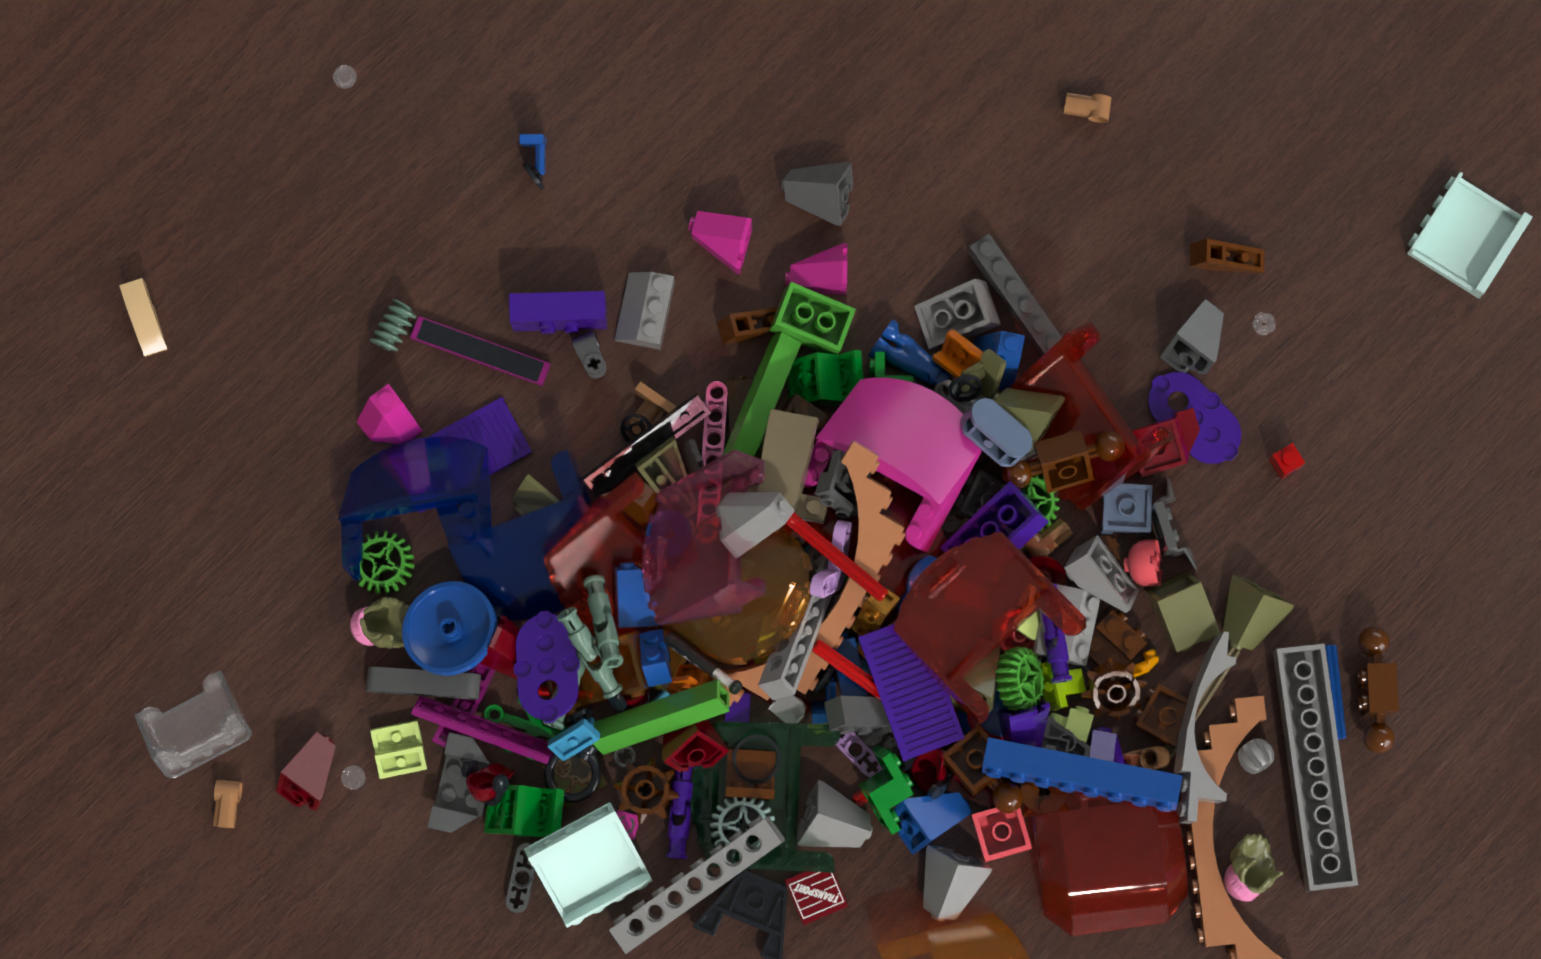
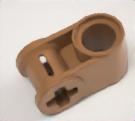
[1122,746,1170,770]

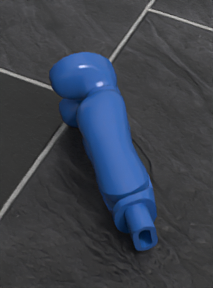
[868,319,951,386]

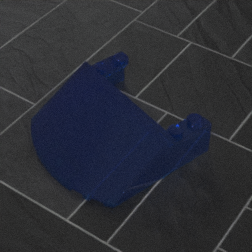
[338,436,493,581]
[434,449,614,620]

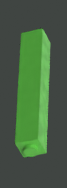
[721,332,801,470]
[592,679,729,755]

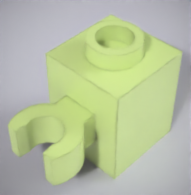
[1050,706,1094,743]

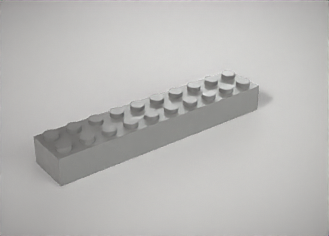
[1272,644,1358,892]

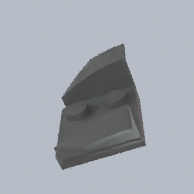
[1151,478,1197,572]
[427,733,491,833]

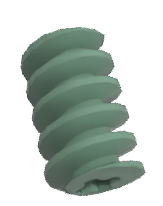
[369,299,417,351]

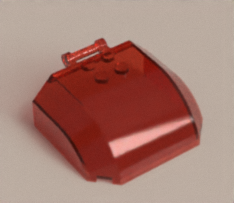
[1029,792,1188,937]

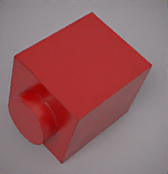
[1268,443,1305,479]

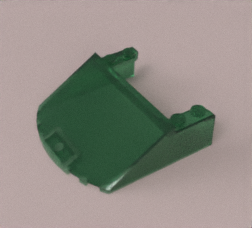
[691,722,841,873]

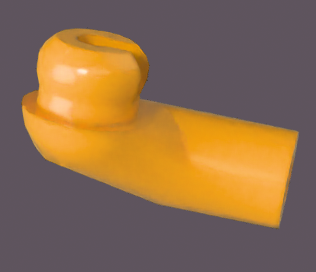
[1133,649,1159,677]

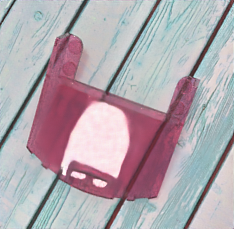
[642,450,766,625]

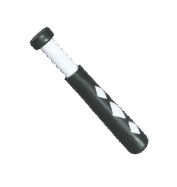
[665,632,743,695]

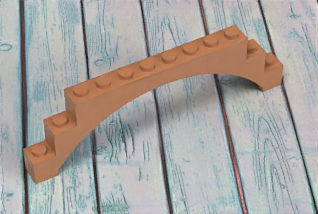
[711,439,906,706]
[1180,696,1283,959]

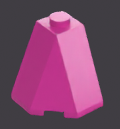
[688,211,752,274]
[785,243,848,295]
[357,384,423,446]

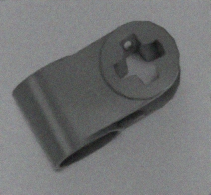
[571,331,607,379]

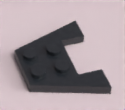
[692,870,788,959]

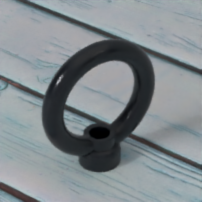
[544,745,601,803]

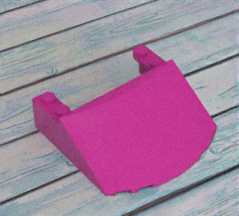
[804,378,982,552]

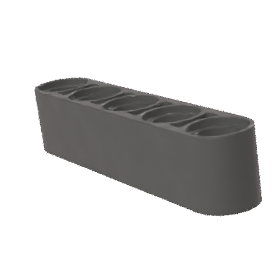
[365,667,481,700]

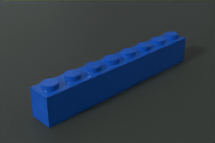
[982,737,1183,812]

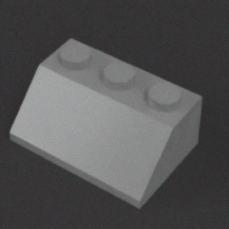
[615,272,675,350]
[1033,583,1100,666]

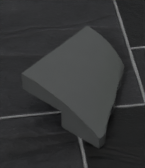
[678,439,710,492]
[1041,716,1091,757]

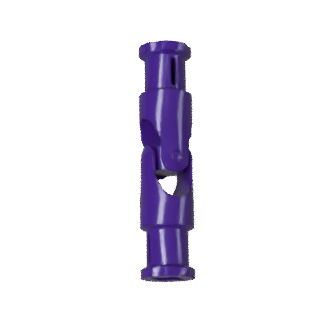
[1036,584,1073,683]
[666,766,694,859]

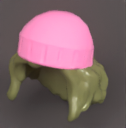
[350,597,410,649]
[1223,833,1283,902]

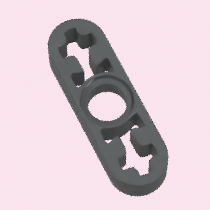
[506,843,536,913]

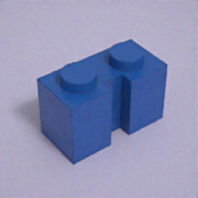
[639,629,672,687]

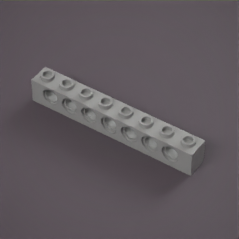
[758,532,850,700]
[609,816,785,954]

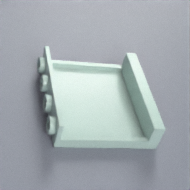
[1407,172,1532,299]
[524,802,653,927]

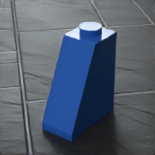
[614,562,667,628]
[833,631,867,697]

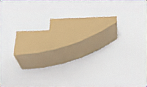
[119,278,168,357]

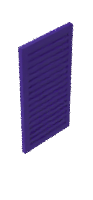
[389,397,532,513]
[858,615,964,761]

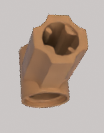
[1063,93,1112,123]
[1024,518,1073,557]
[213,779,242,829]

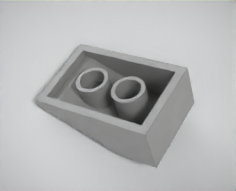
[914,279,1001,350]
[1064,535,1139,613]

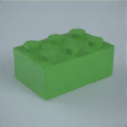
[769,282,856,354]

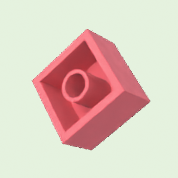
[970,808,1032,863]

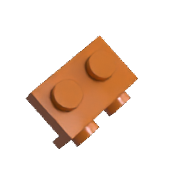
[932,329,983,378]
[661,663,712,695]

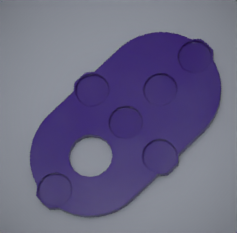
[1148,372,1241,464]
[514,611,580,723]

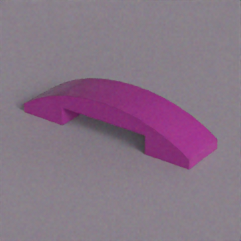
[432,661,496,748]

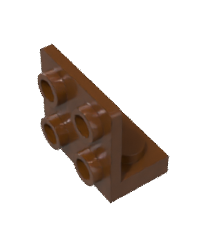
[725,749,776,800]

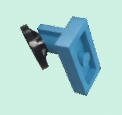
[547,706,600,761]

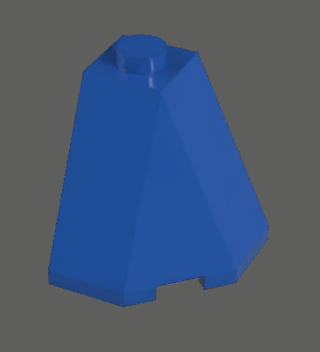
[973,331,1025,391]
[894,792,973,855]

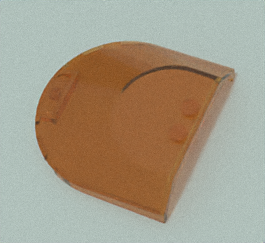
[660,514,812,665]

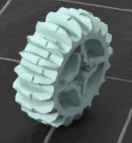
[710,797,775,859]

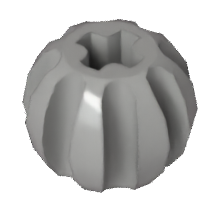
[1238,738,1274,774]

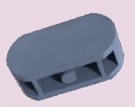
[960,398,1032,467]

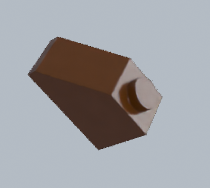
[613,476,662,529]

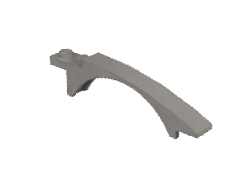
[1174,631,1236,824]

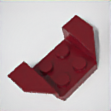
[1114,408,1200,477]

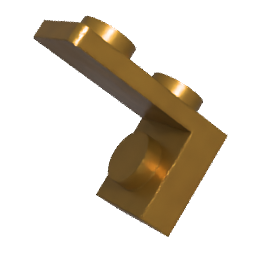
[852,585,900,635]

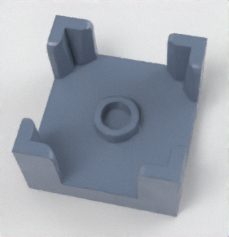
[1100,483,1152,537]

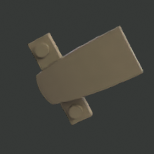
[732,409,828,524]

